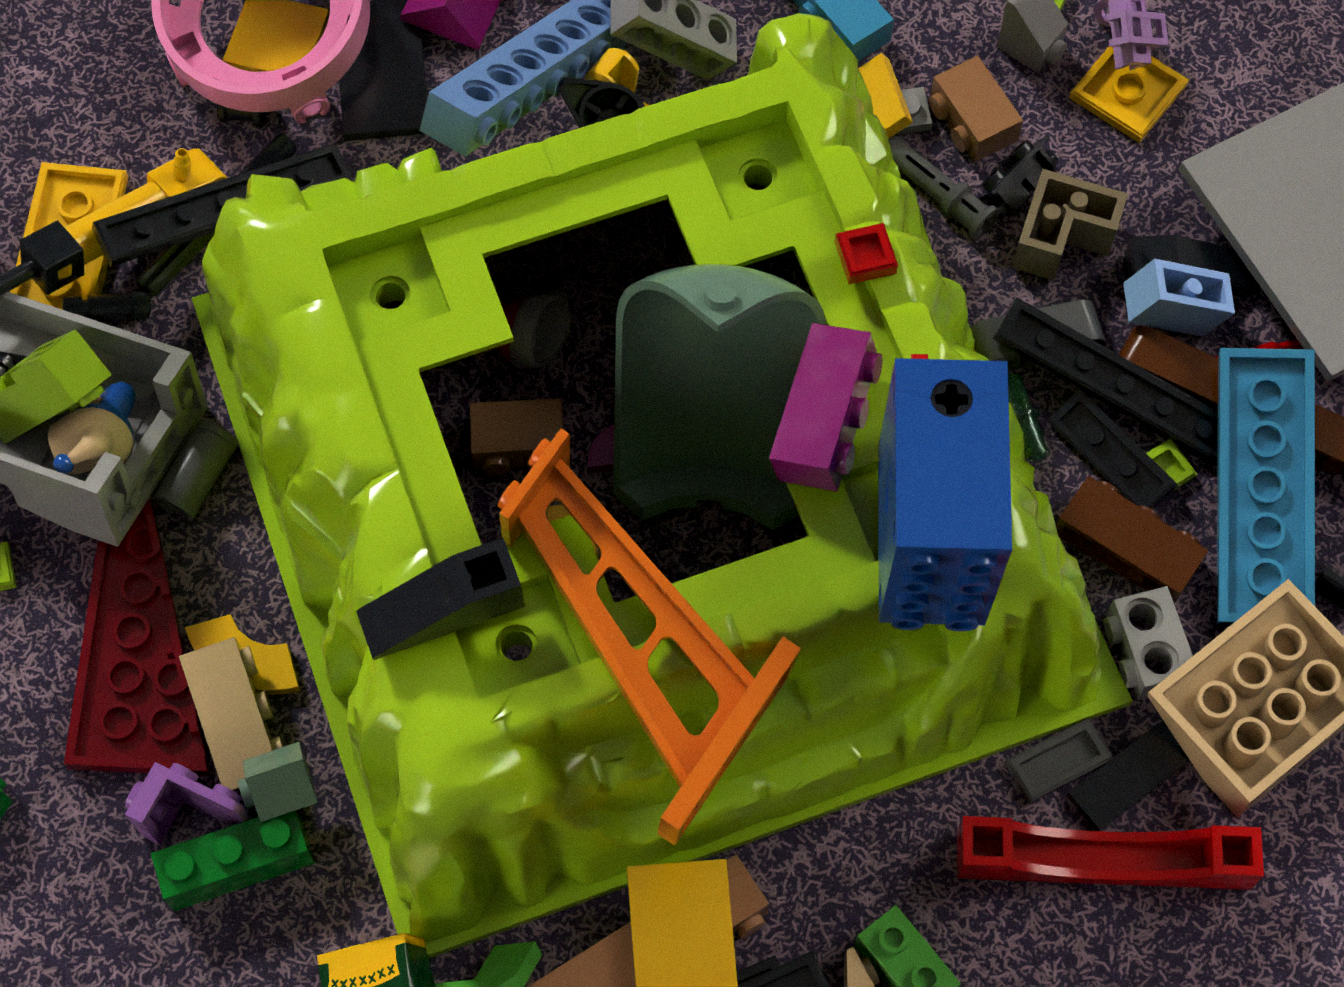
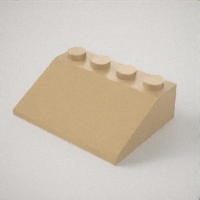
[1147,579,1344,818]

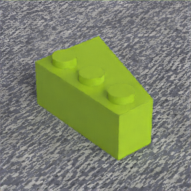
[0,329,112,444]

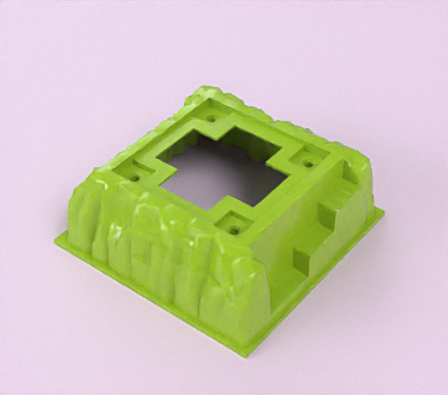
[191,13,1133,958]

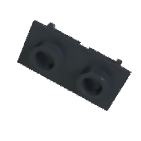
[978,136,1058,219]

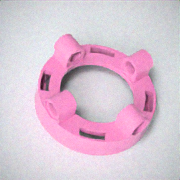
[151,0,372,124]

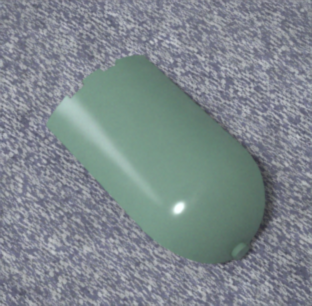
[613,264,826,531]

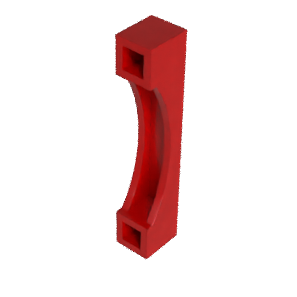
[957,816,1264,890]

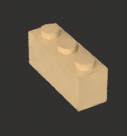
[179,637,284,793]

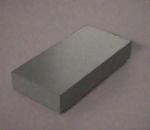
[1005,718,1113,804]

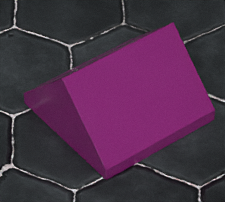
[400,0,501,51]

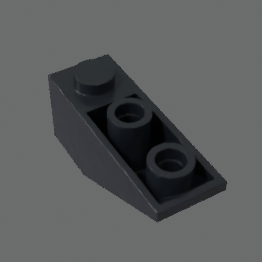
[356,538,525,661]

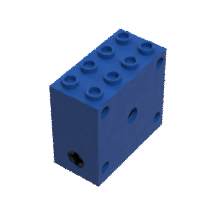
[878,358,1012,631]

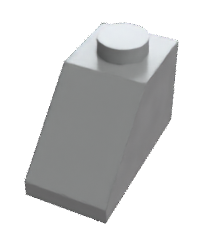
[997,0,1068,73]

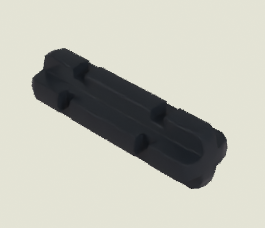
[61,292,151,321]

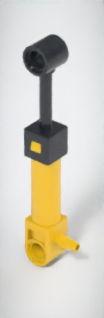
[0,148,228,296]

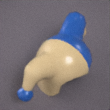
[48,381,136,474]

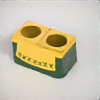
[317,933,436,987]

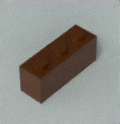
[1056,475,1209,604]

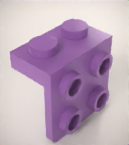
[125,762,251,845]

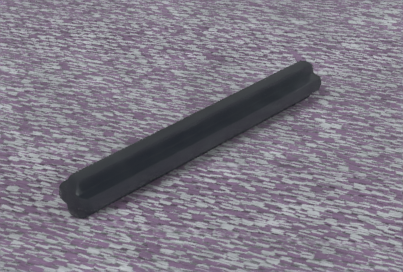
[136,133,296,297]

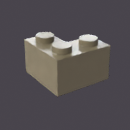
[1012,169,1128,280]

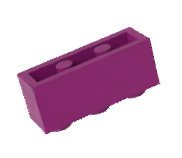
[769,323,883,492]

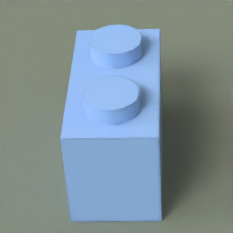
[1123,259,1235,337]

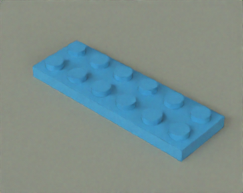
[1216,348,1315,625]

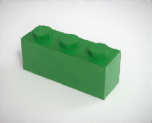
[151,810,315,911]

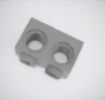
[1103,586,1193,700]

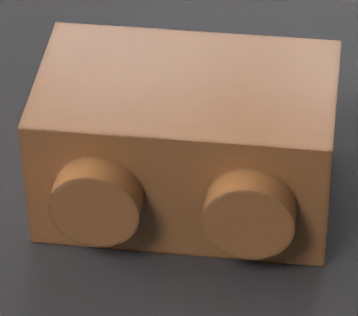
[929,56,1023,162]
[470,398,564,475]

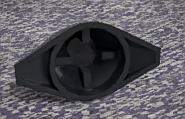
[559,78,645,128]

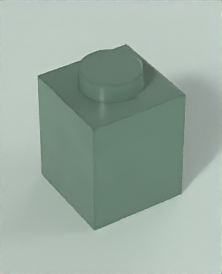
[237,742,318,822]

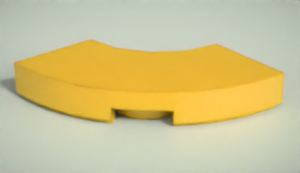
[185,614,300,695]

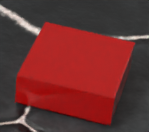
[834,223,898,285]

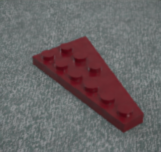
[64,499,211,776]

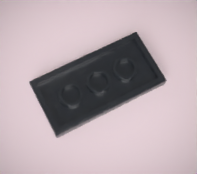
[339,0,427,141]

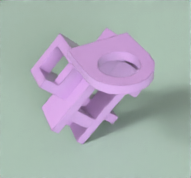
[1094,0,1168,70]

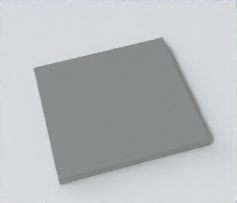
[1178,82,1344,382]

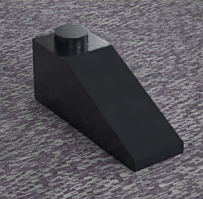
[1123,235,1260,295]

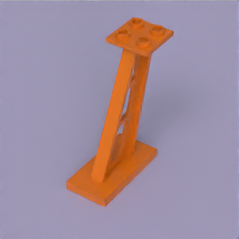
[497,428,801,846]

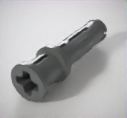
[889,136,1000,241]

